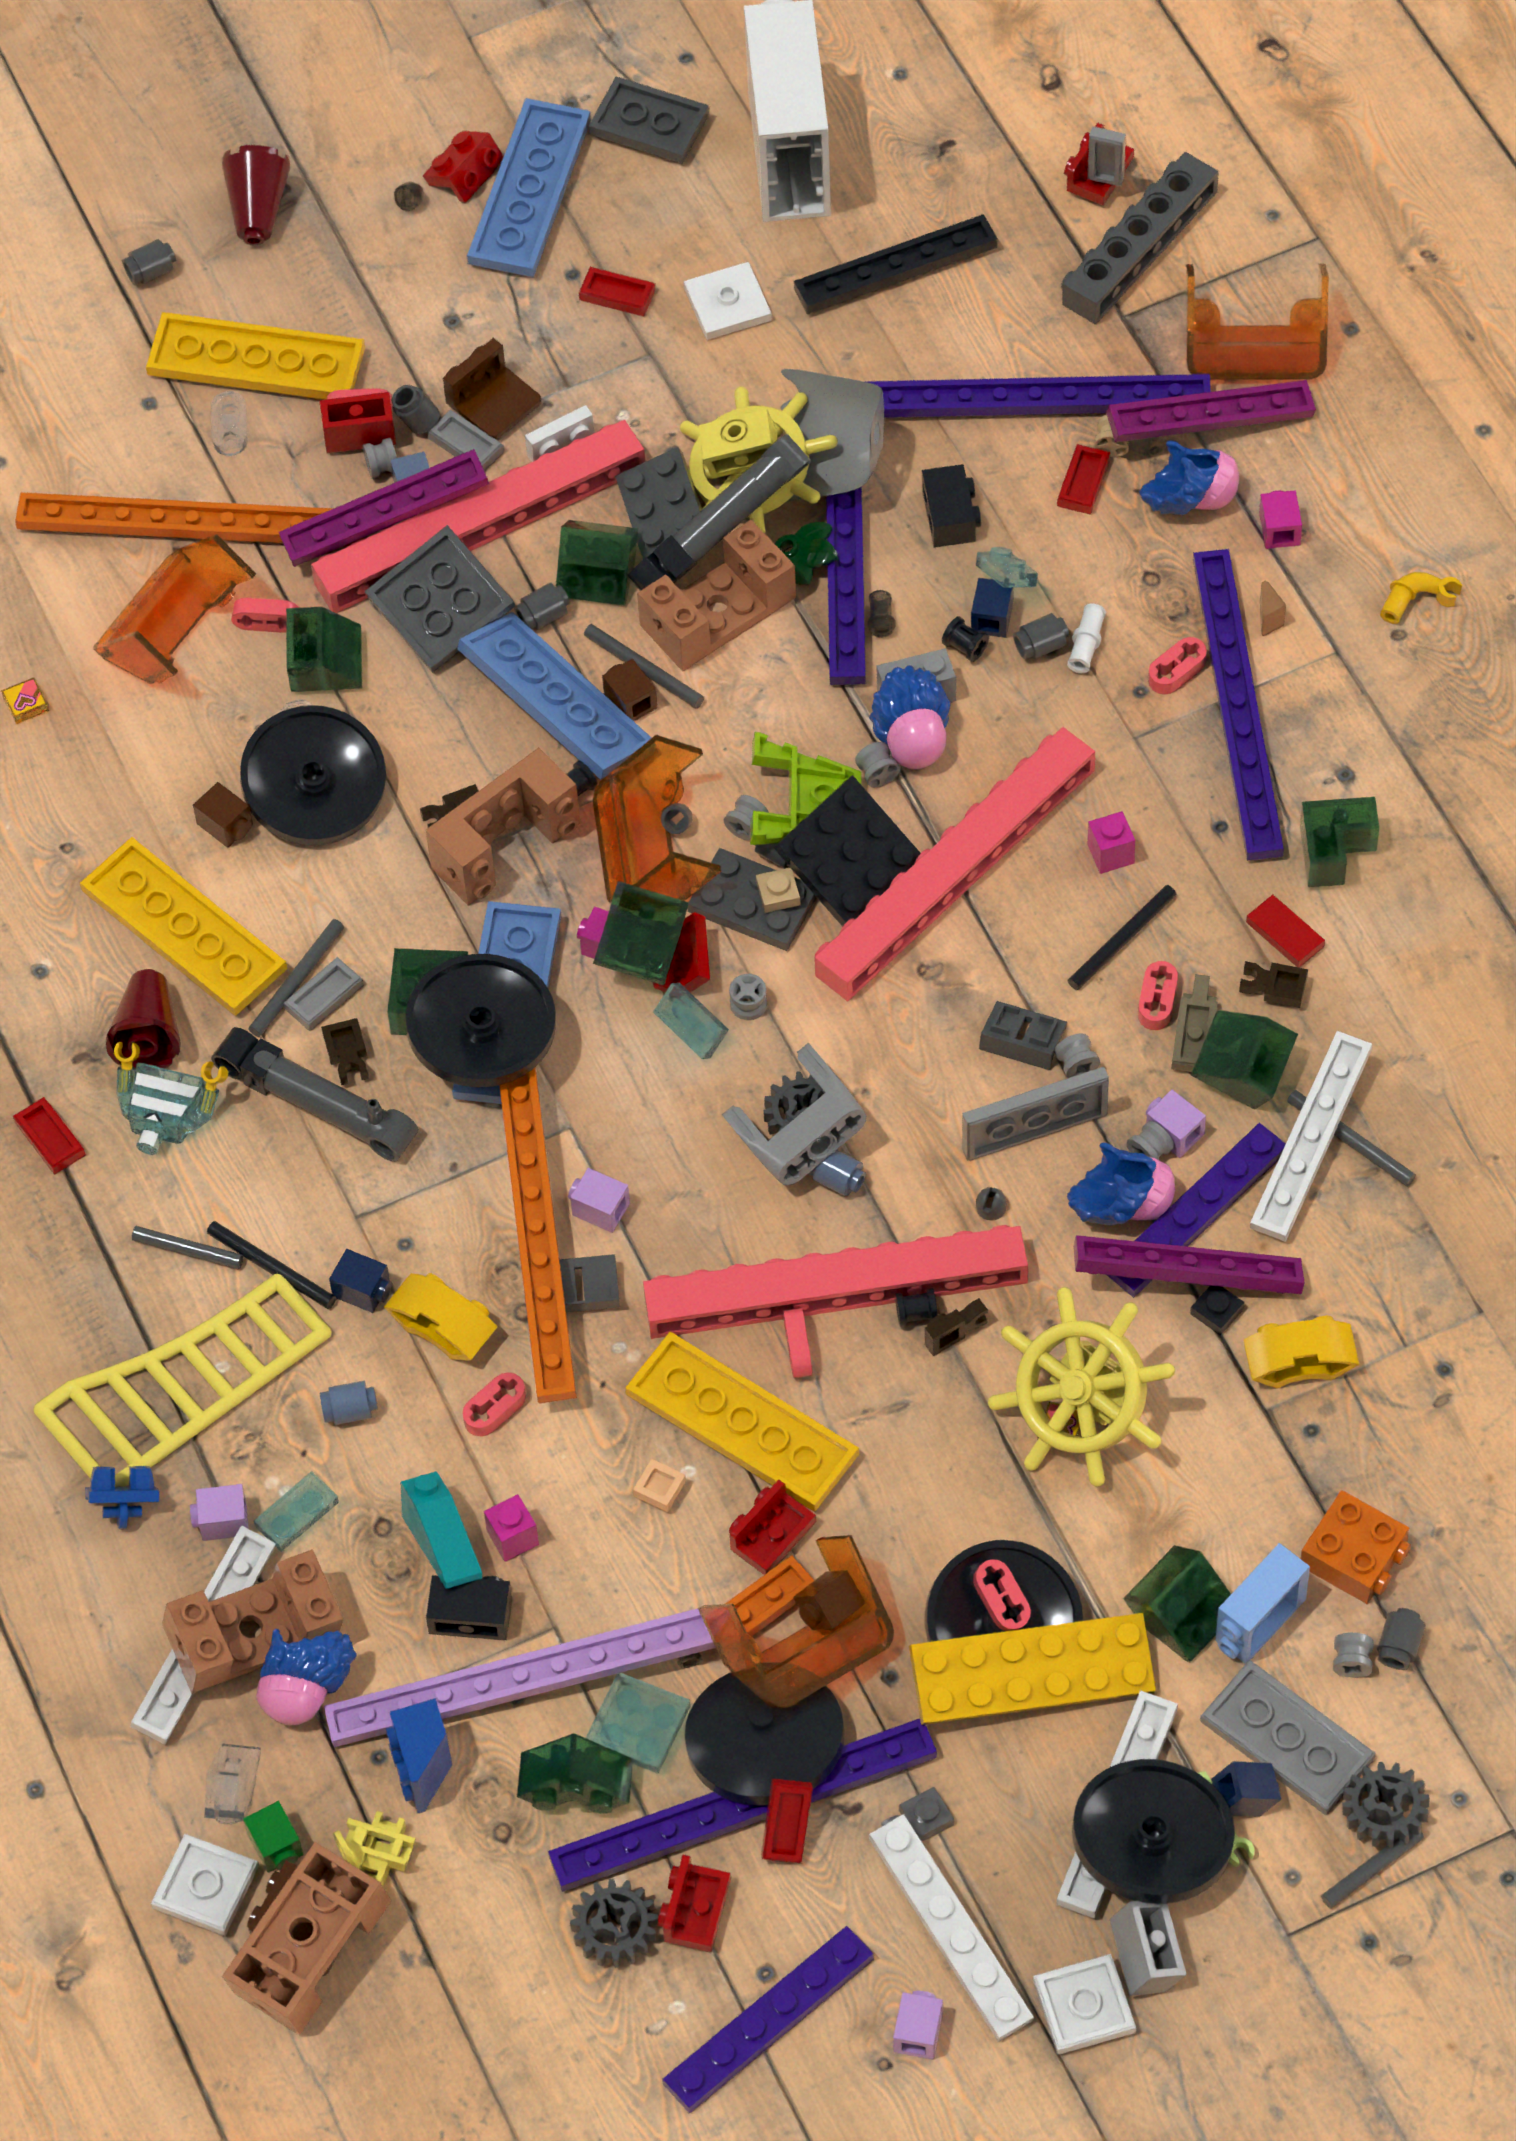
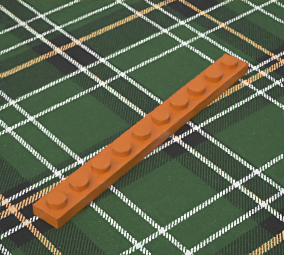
[15,492,367,546]
[499,1067,577,1404]

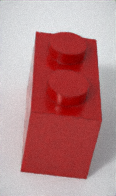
[320,392,396,453]

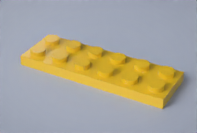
[146,312,365,400]
[80,837,288,1016]
[625,1332,859,1512]
[909,1613,1156,1725]

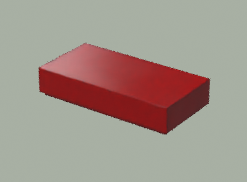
[579,267,655,317]
[1057,444,1111,515]
[1246,894,1325,968]
[13,1097,86,1175]
[761,1779,813,1863]

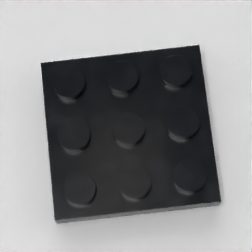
[773,775,921,927]

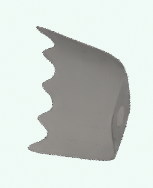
[781,369,884,501]

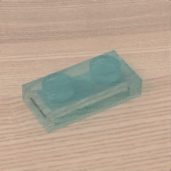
[976,547,1038,588]
[653,983,729,1059]
[254,1471,339,1552]

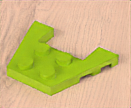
[750,732,861,845]

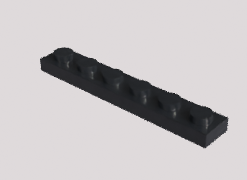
[794,214,998,315]

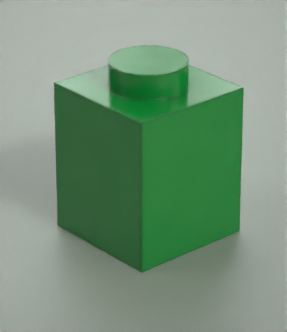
[243,1801,304,1873]

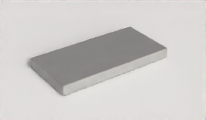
[962,1067,1109,1161]
[1200,1660,1376,1815]

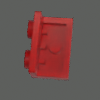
[1064,123,1134,206]
[422,131,504,202]
[649,912,710,998]
[729,1480,816,1575]
[658,1855,731,1953]

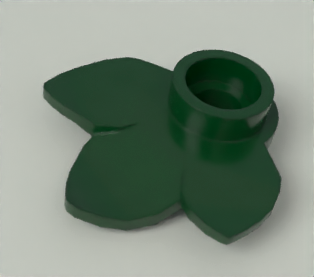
[774,522,839,585]

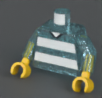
[114,1042,228,1155]

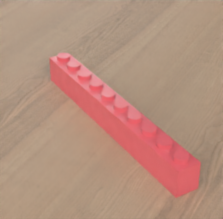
[311,419,645,614]
[815,727,1095,1002]
[643,1225,1028,1339]

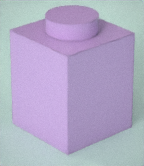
[1146,1090,1206,1158]
[568,1168,630,1233]
[190,1484,249,1541]
[893,1991,943,2060]

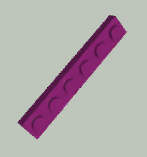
[1106,380,1316,442]
[279,449,489,567]
[1073,1235,1305,1295]

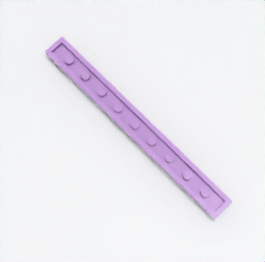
[324,1606,718,1747]

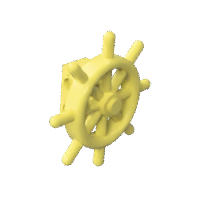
[680,387,838,533]
[988,1287,1175,1487]

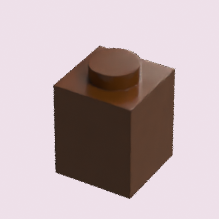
[602,659,657,721]
[193,782,253,848]
[793,1570,866,1631]

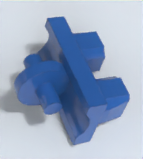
[85,1466,159,1529]

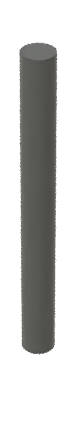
[584,624,704,708]
[248,919,344,1037]
[1287,1090,1416,1186]

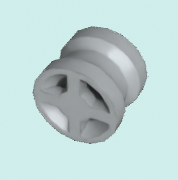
[363,438,397,479]
[855,742,900,787]
[723,795,769,841]
[729,974,767,1020]
[1054,1033,1100,1078]
[1126,1121,1174,1160]
[1333,1632,1374,1678]

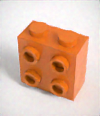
[1301,1490,1411,1605]

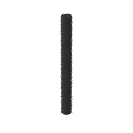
[1068,885,1176,990]
[207,1221,336,1309]

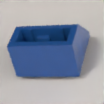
[385,1698,452,1814]

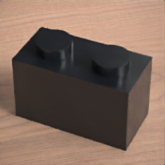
[922,464,981,548]
[426,1575,512,1641]

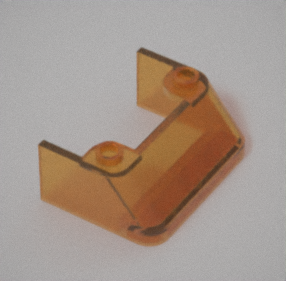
[1185,264,1329,380]
[93,534,256,684]
[593,735,721,909]
[698,1535,894,1708]

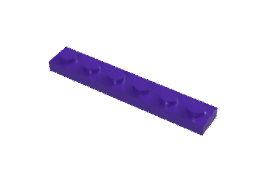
[1107,1122,1286,1298]
[662,1926,874,2114]

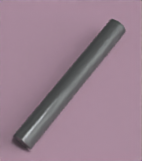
[132,1226,243,1269]
[1321,1832,1424,1908]

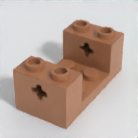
[637,519,796,672]
[426,747,580,905]
[162,1549,343,1694]
[222,1842,391,2035]

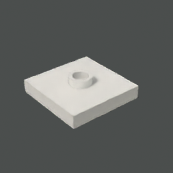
[684,262,772,340]
[151,1834,259,1936]
[1033,1954,1136,2055]

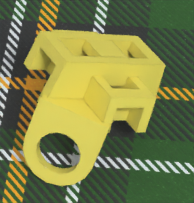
[333,1811,415,1887]

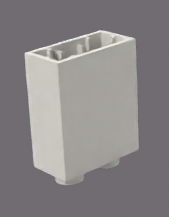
[744,0,831,222]

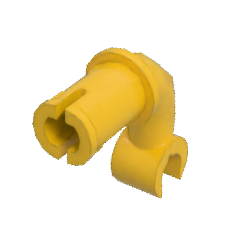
[1380,572,1462,624]

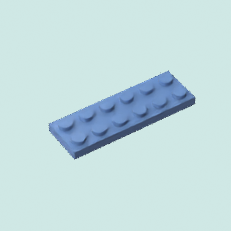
[467,98,591,277]
[457,612,656,780]
[452,901,561,1104]

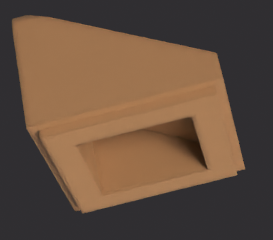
[1260,580,1286,636]

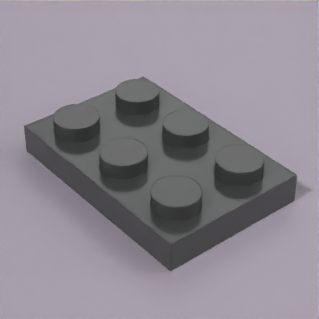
[589,76,709,164]
[615,447,702,560]
[687,848,817,951]

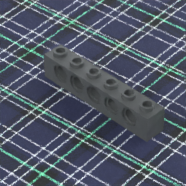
[1061,152,1219,325]

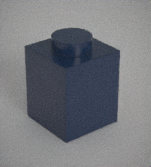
[971,578,1014,638]
[329,1248,392,1313]
[1211,1761,1281,1817]

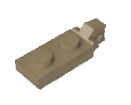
[1171,974,1218,1074]

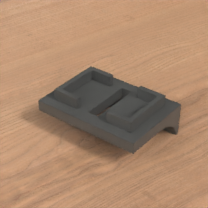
[979,1001,1067,1070]
[560,1254,620,1312]

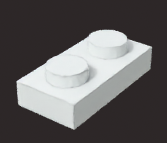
[525,405,594,462]

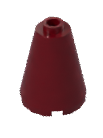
[222,145,290,245]
[106,969,181,1072]

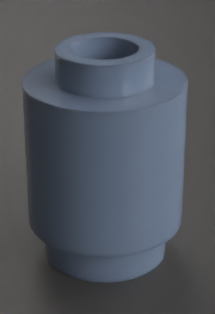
[808,1150,866,1196]
[320,1380,378,1425]

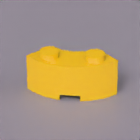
[384,1273,498,1360]
[1243,1315,1359,1389]

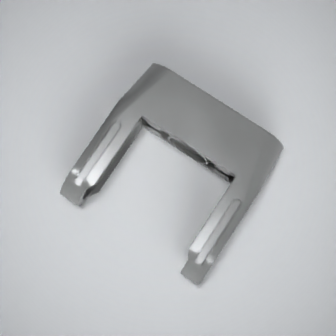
[722,1043,866,1185]

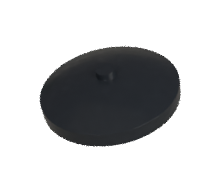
[240,705,386,845]
[406,954,556,1087]
[924,1540,1083,1642]
[685,1664,845,1805]
[1072,1759,1235,1904]

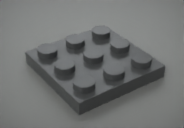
[364,525,515,673]

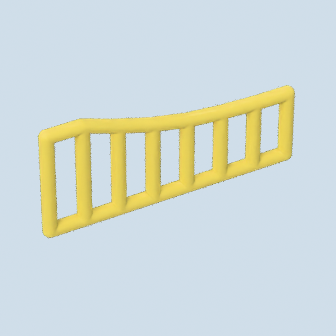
[33,1274,331,1487]

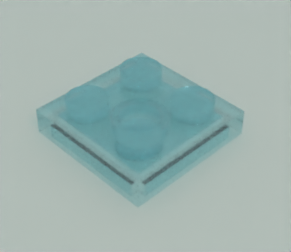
[585,1673,691,1774]

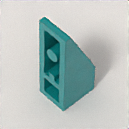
[400,1471,482,1589]

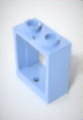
[1215,1543,1310,1664]

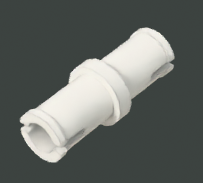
[1067,603,1106,673]

